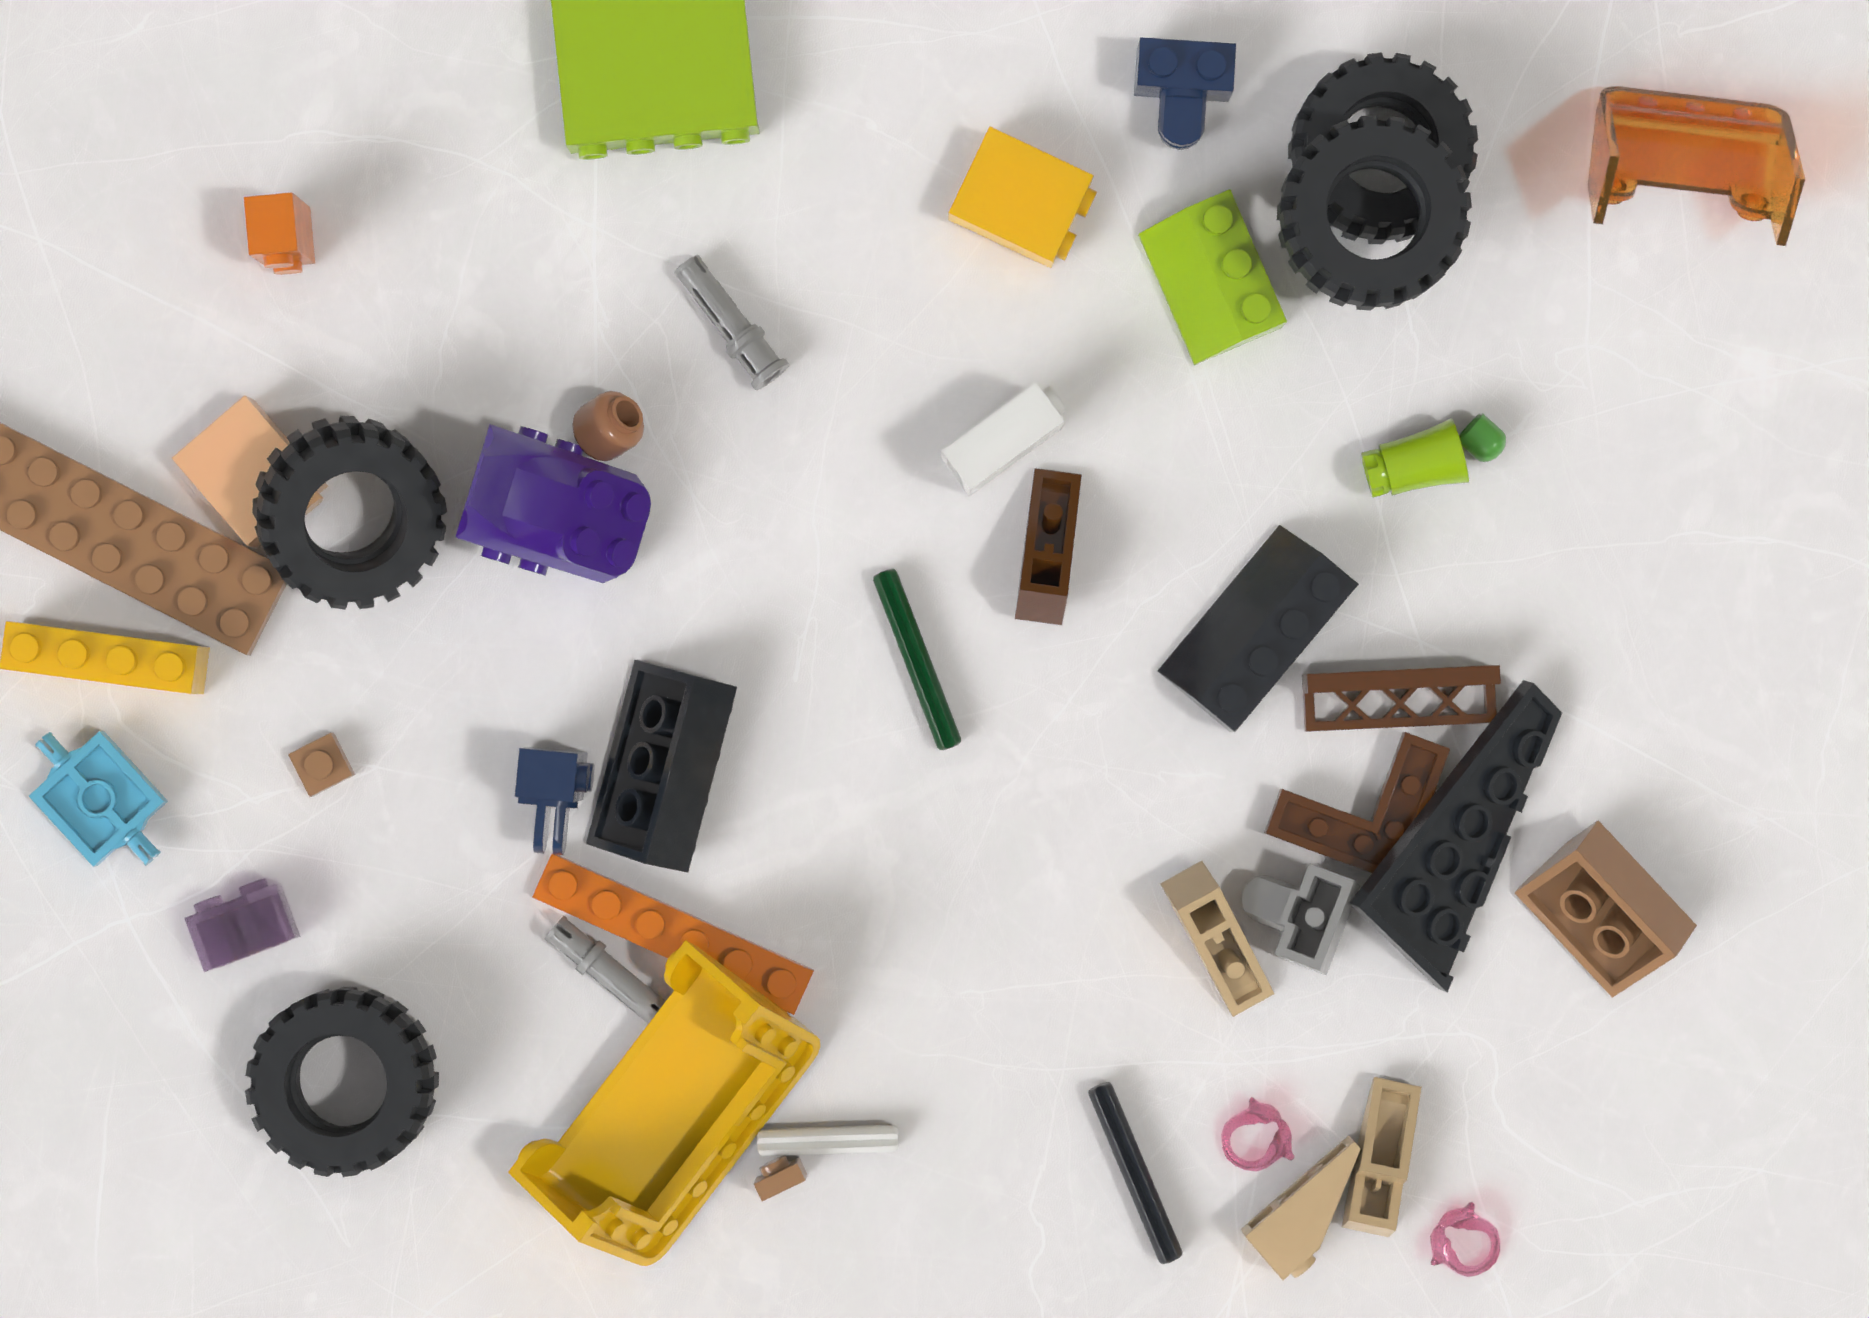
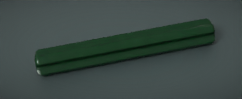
[873,569,961,750]

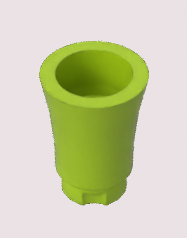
[1361,418,1469,497]

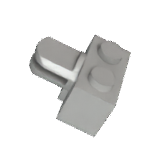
[1241,863,1360,975]

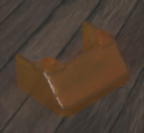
[1588,86,1805,246]

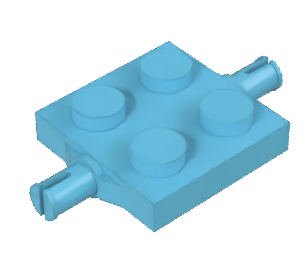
[29,731,168,867]

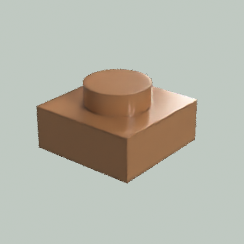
[288,733,355,797]
[754,1155,807,1202]

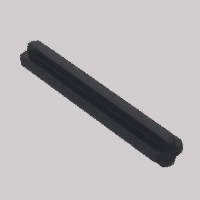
[1088,1082,1183,1264]

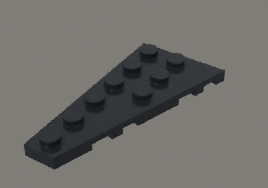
[1349,680,1562,993]

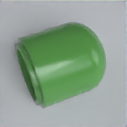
[1459,413,1506,462]

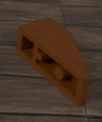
[1015,468,1082,625]

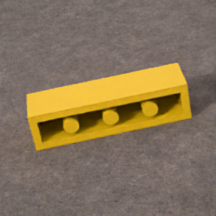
[0,621,210,695]

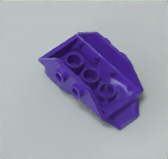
[455,424,651,583]

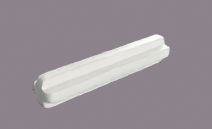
[757,1125,899,1156]

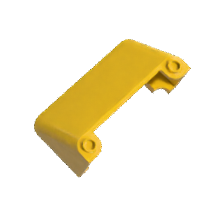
[508,940,820,1266]

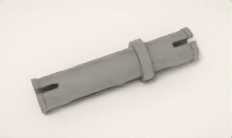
[544,915,665,1024]

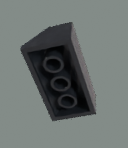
[1157,525,1359,732]
[586,660,737,873]

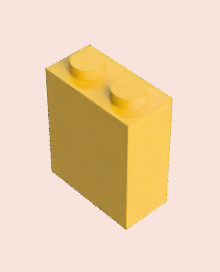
[948,126,1097,268]

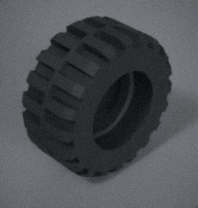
[1288,52,1478,244]
[1276,115,1472,311]
[252,416,447,610]
[245,987,439,1177]

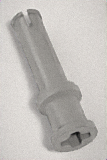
[674,255,790,390]

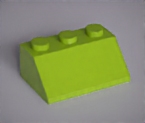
[1138,189,1287,365]

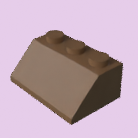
[1515,820,1697,998]

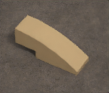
[1342,1077,1422,1237]

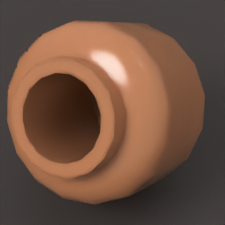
[572,391,644,461]

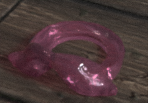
[1221,1097,1295,1172]
[1430,1202,1500,1277]

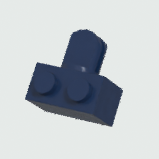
[1134,37,1236,150]
[515,747,595,855]

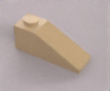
[1160,861,1274,1017]
[1241,1135,1361,1280]

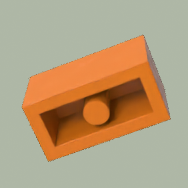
[244,192,315,275]

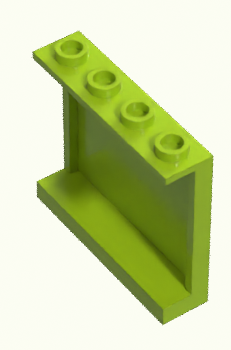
[551,0,760,160]

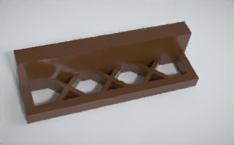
[1302,665,1501,732]

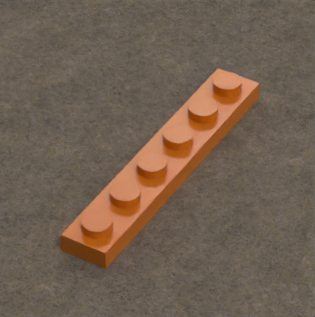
[532,853,814,1015]

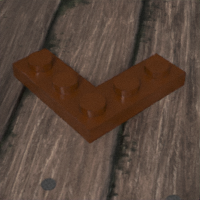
[1264,732,1450,873]

